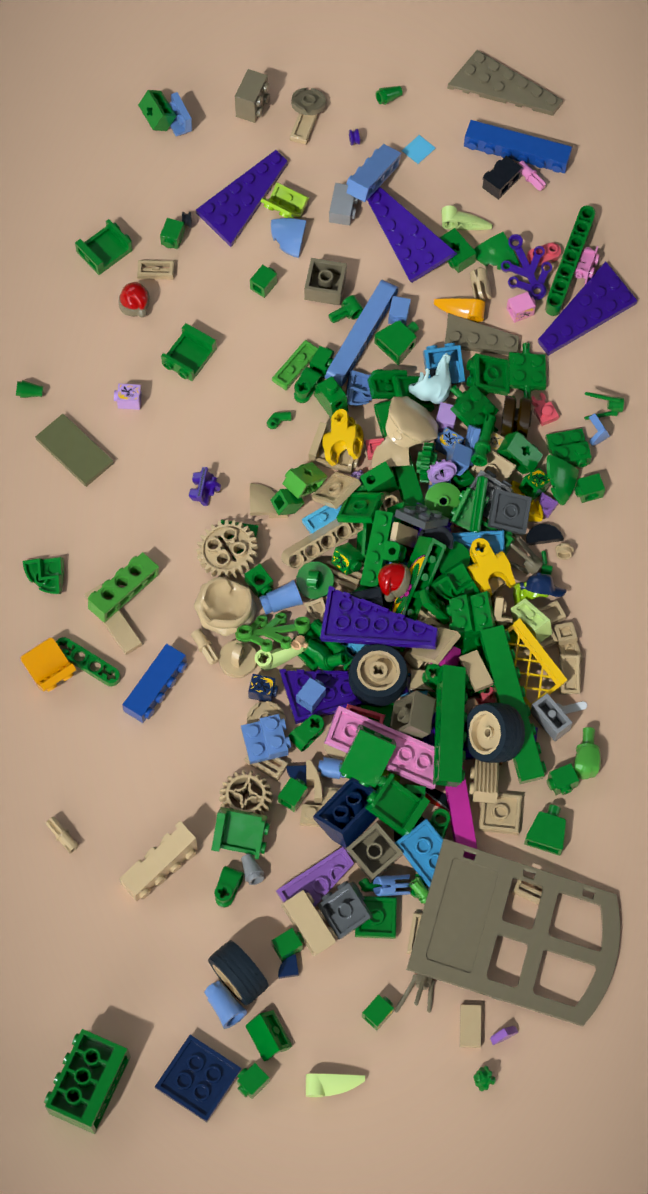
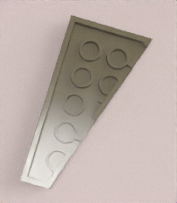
[447,50,563,116]

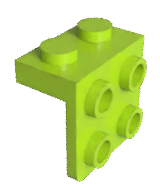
[260,182,309,219]

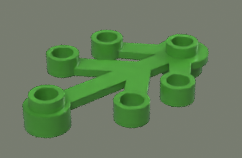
[235,612,310,652]

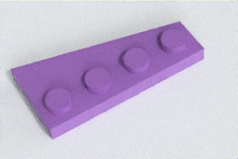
[276,847,354,907]

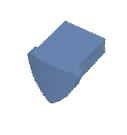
[589,413,610,446]

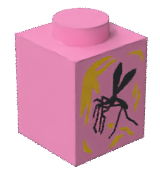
[506,292,536,323]

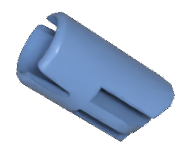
[373,874,410,896]

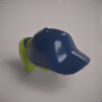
[513,572,566,606]

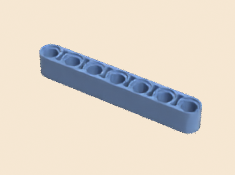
[325,280,399,387]

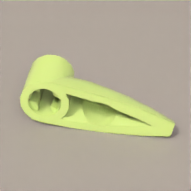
[441,206,492,230]
[255,647,303,671]
[306,1074,365,1097]

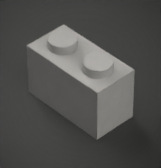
[329,183,358,226]
[530,693,572,741]

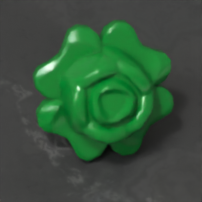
[473,1066,496,1091]

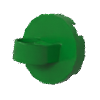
[296,561,334,600]

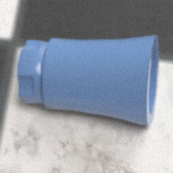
[259,580,303,614]
[204,981,247,1029]

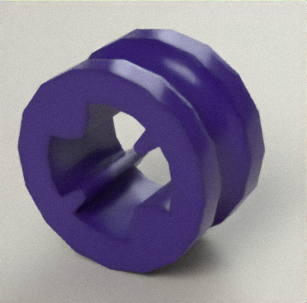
[349,129,360,146]

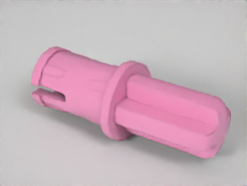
[519,161,546,191]

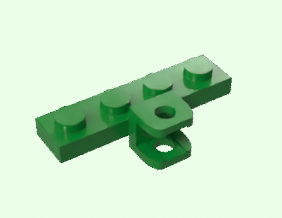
[360,510,407,588]

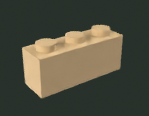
[281,890,336,957]

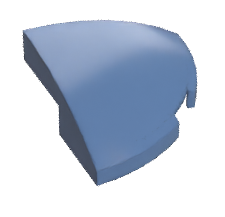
[271,218,306,258]
[346,370,372,406]

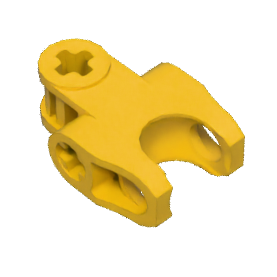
[323,409,364,466]
[467,538,516,597]

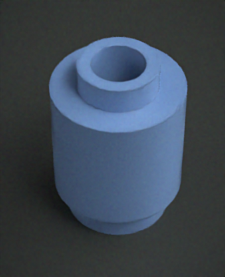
[318,757,345,779]

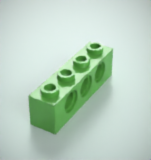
[88,552,159,623]

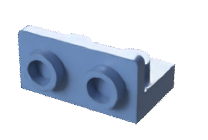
[169,92,192,136]

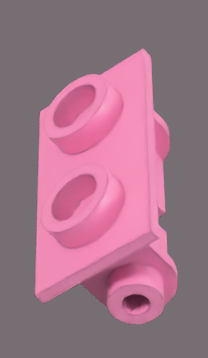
[575,246,600,284]

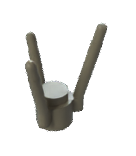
[509,533,543,575]
[395,974,435,1013]

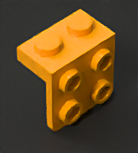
[20,637,76,692]

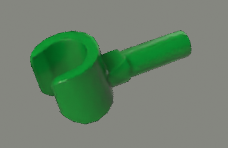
[541,551,553,575]

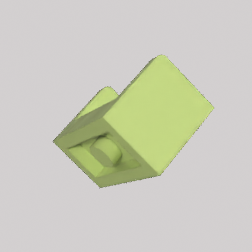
[511,598,552,643]

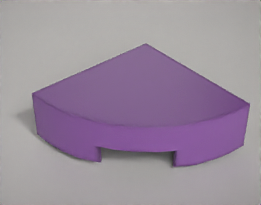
[539,492,558,519]
[490,1026,518,1045]

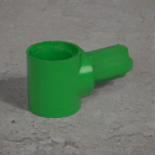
[328,295,364,323]

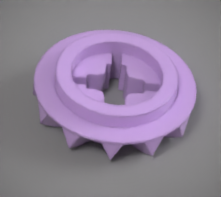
[427,459,457,483]

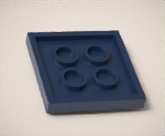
[155,1035,242,1123]

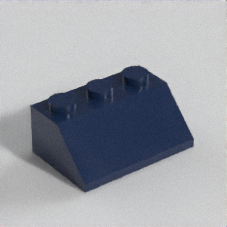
[313,777,377,848]

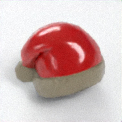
[118,282,149,317]
[378,563,411,602]

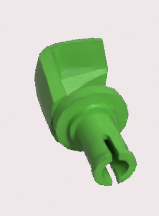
[574,727,601,779]

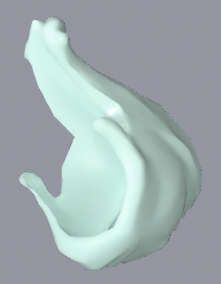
[409,353,451,404]

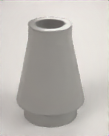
[241,854,264,885]

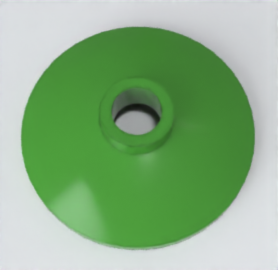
[425,482,461,519]

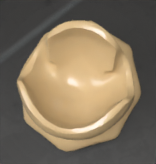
[386,396,439,448]
[194,577,257,637]

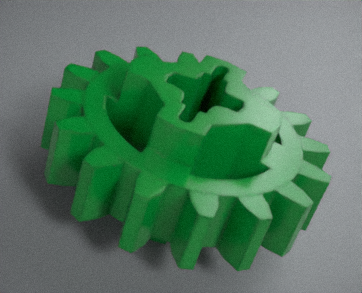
[416,442,438,483]

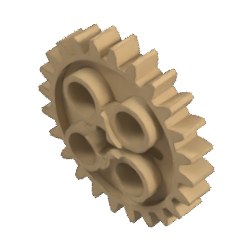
[196,520,259,579]

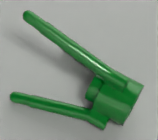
[584,392,624,420]

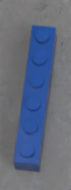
[464,120,572,174]

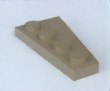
[445,313,519,355]

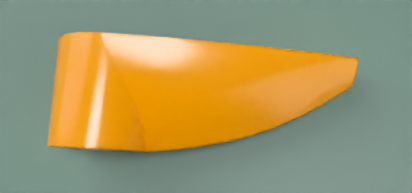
[434,298,485,323]

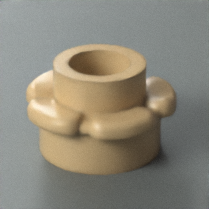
[555,543,574,560]

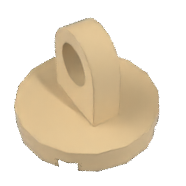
[219,640,257,678]

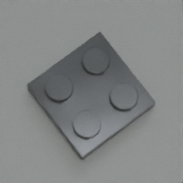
[488,489,532,535]
[395,504,449,530]

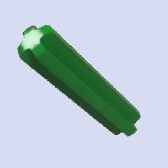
[470,476,488,533]

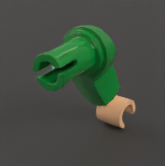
[291,635,348,671]

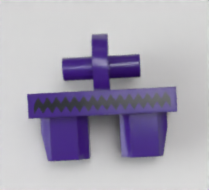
[189,467,221,506]

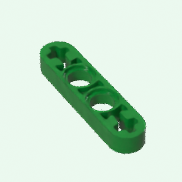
[56,637,120,686]

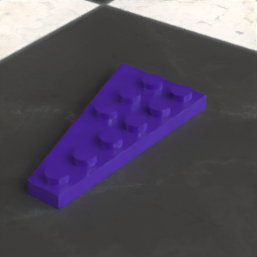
[196,150,288,247]
[367,187,457,283]
[538,261,637,356]
[320,586,439,649]
[279,669,408,724]

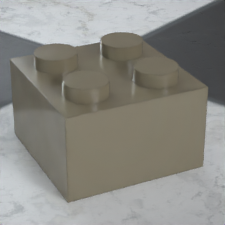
[235,69,270,123]
[304,258,347,305]
[390,691,435,740]
[346,822,403,881]

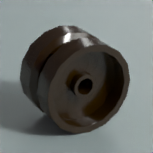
[501,395,532,438]

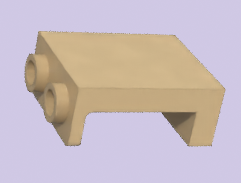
[309,422,365,474]

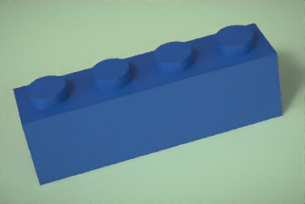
[122,643,187,723]

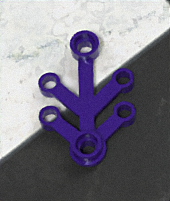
[501,234,552,300]

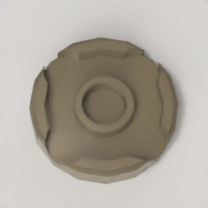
[291,88,326,115]

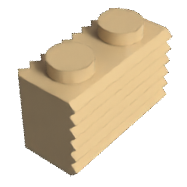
[469,760,499,803]

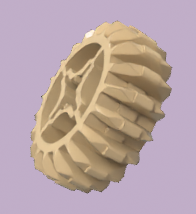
[219,770,273,815]

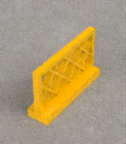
[506,618,568,709]

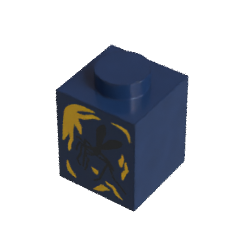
[248,674,279,702]

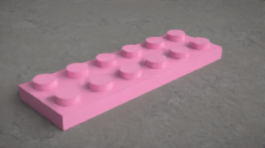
[324,706,436,790]

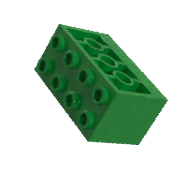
[44,1029,131,1134]

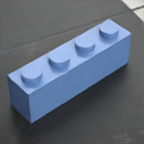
[346,144,402,202]

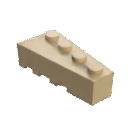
[119,821,198,901]

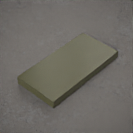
[35,414,114,487]

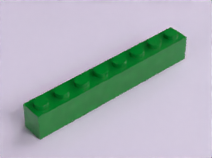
[479,625,546,784]

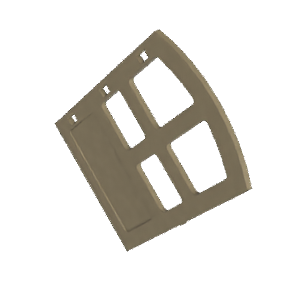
[406,839,620,1026]

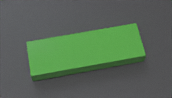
[272,340,318,391]

